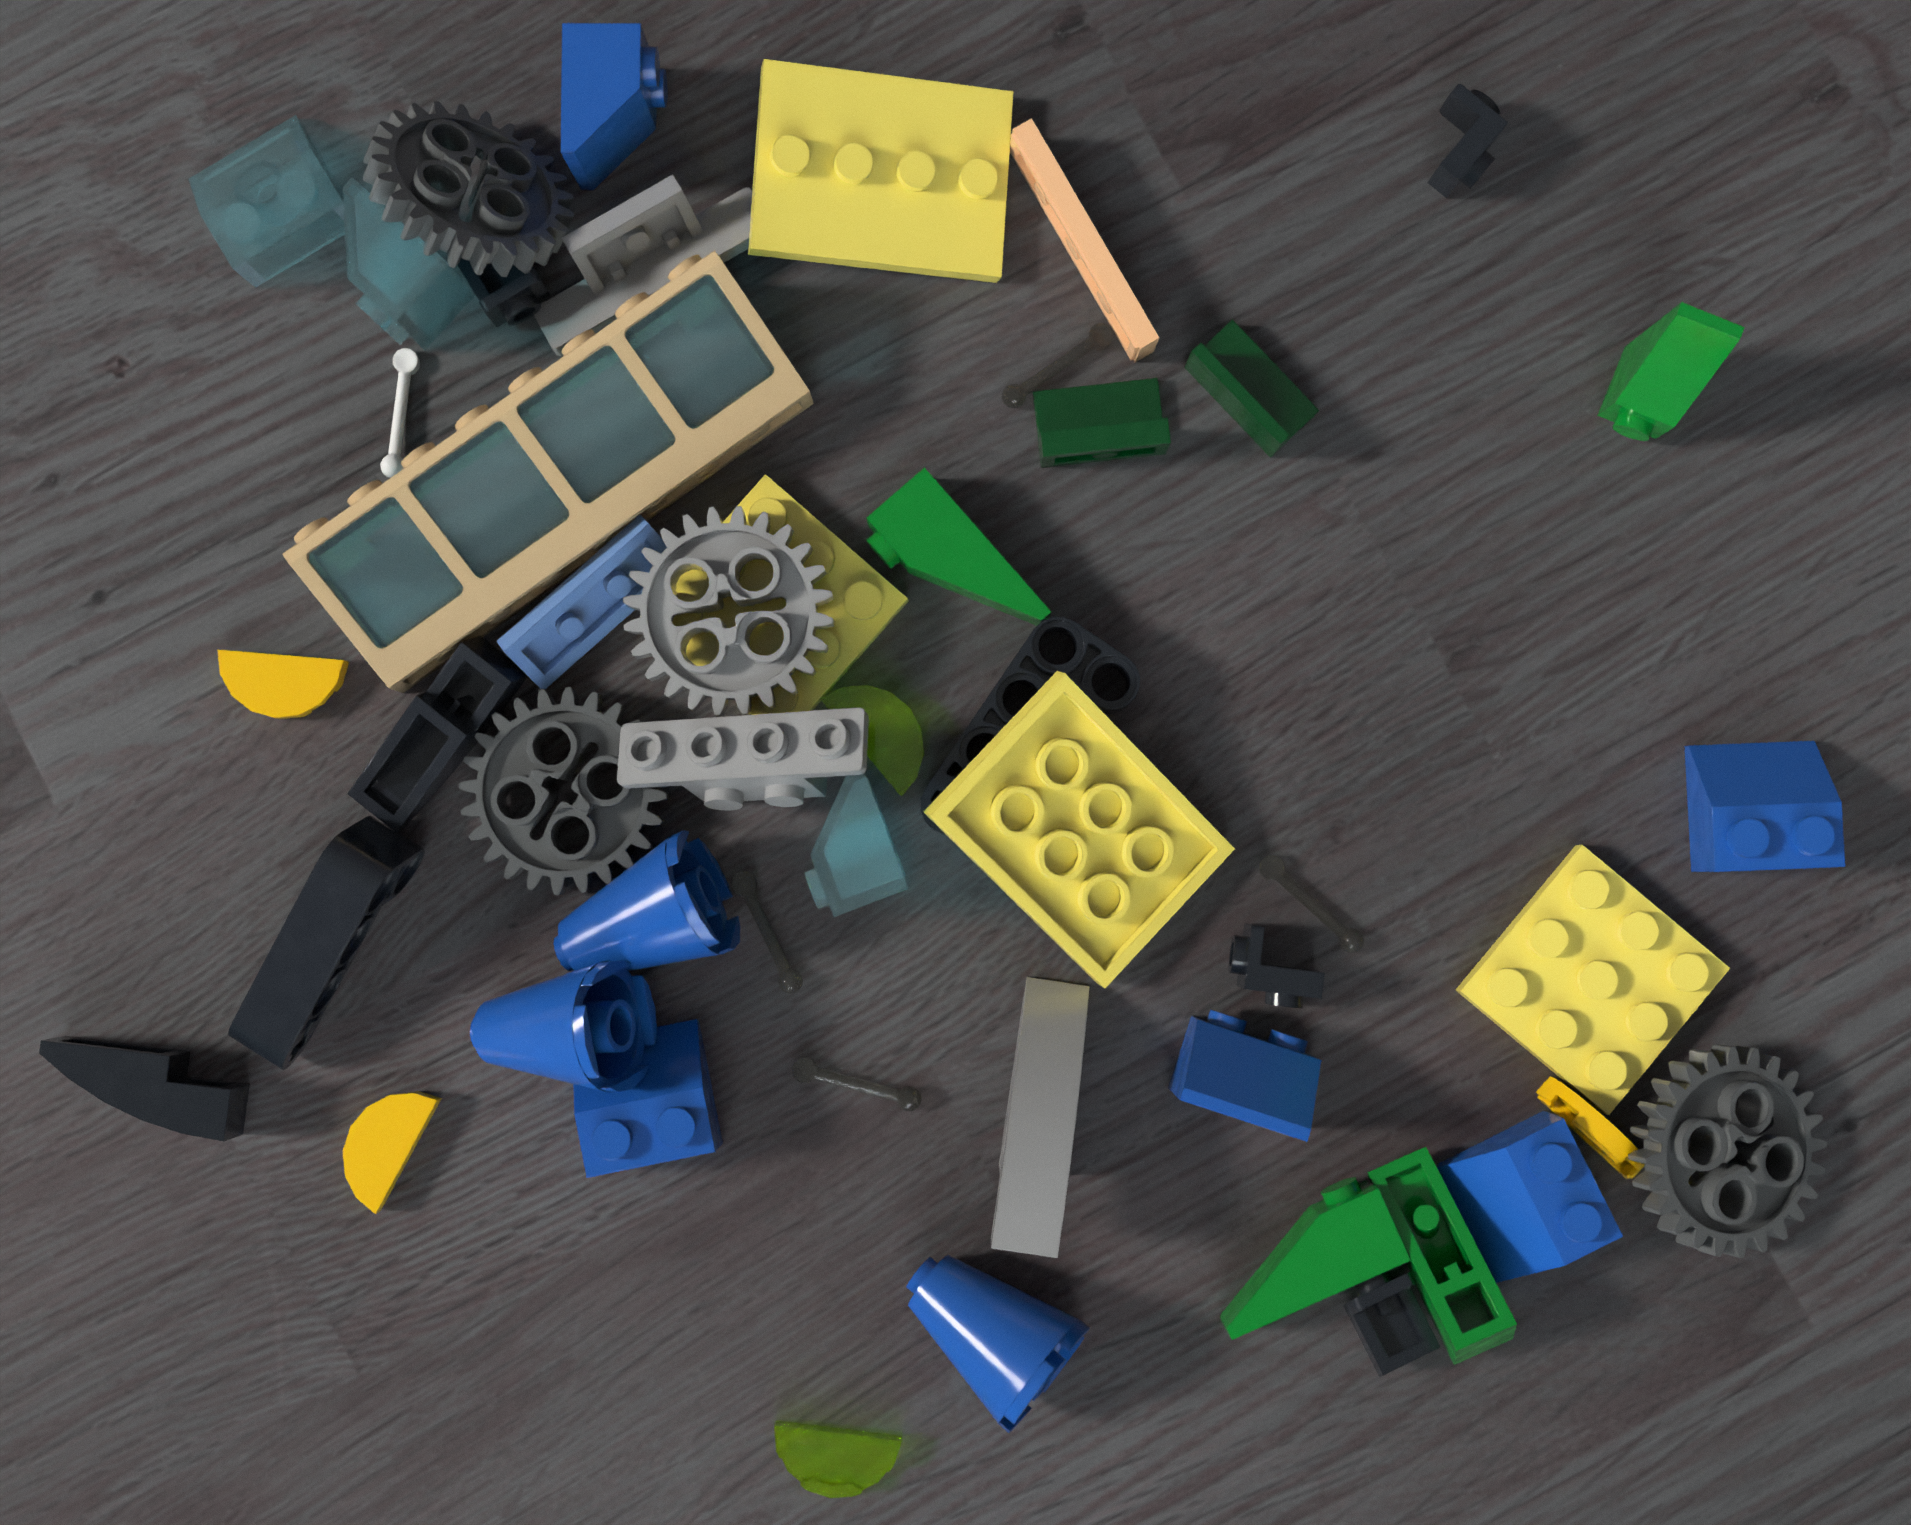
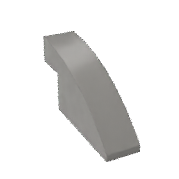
[991,976,1090,1258]

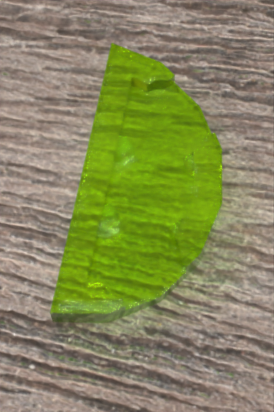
[820,685,924,797]
[774,1420,902,1498]

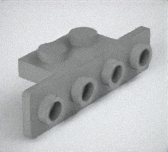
[534,174,752,356]
[617,707,869,811]

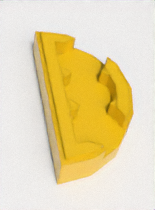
[217,649,349,719]
[1536,1076,1644,1179]
[343,1091,442,1214]

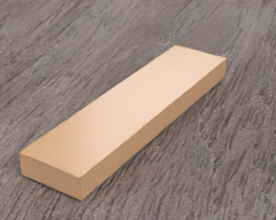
[1010,118,1159,362]

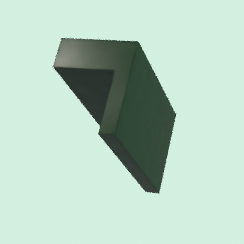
[1184,319,1319,458]
[1033,378,1171,468]

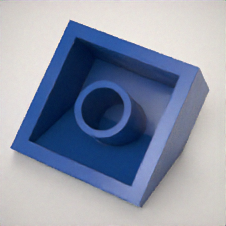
[561,23,668,190]
[1684,741,1845,872]
[1168,1009,1321,1142]
[573,1018,723,1178]
[1436,1110,1623,1283]

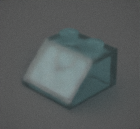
[188,115,362,288]
[343,177,475,350]
[804,771,911,917]

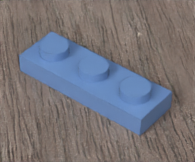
[497,514,667,689]

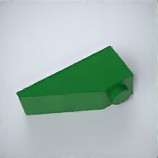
[1597,302,1745,441]
[866,467,1051,626]
[1368,1147,1517,1365]
[1219,1177,1411,1340]

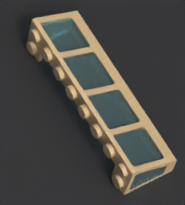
[282,250,814,693]

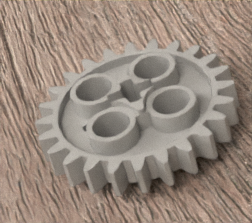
[623,506,835,717]

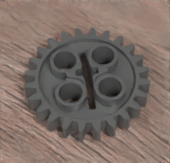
[363,101,574,277]
[459,687,670,895]
[1628,1044,1827,1258]

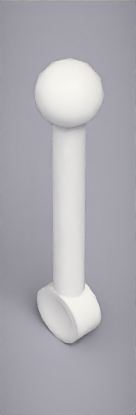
[380,348,420,478]

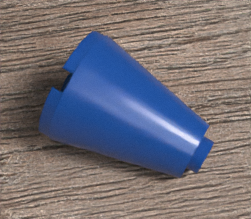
[554,830,741,972]
[470,960,657,1092]
[906,1255,1090,1433]

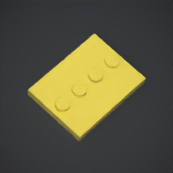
[748,59,1013,283]
[924,671,1235,988]

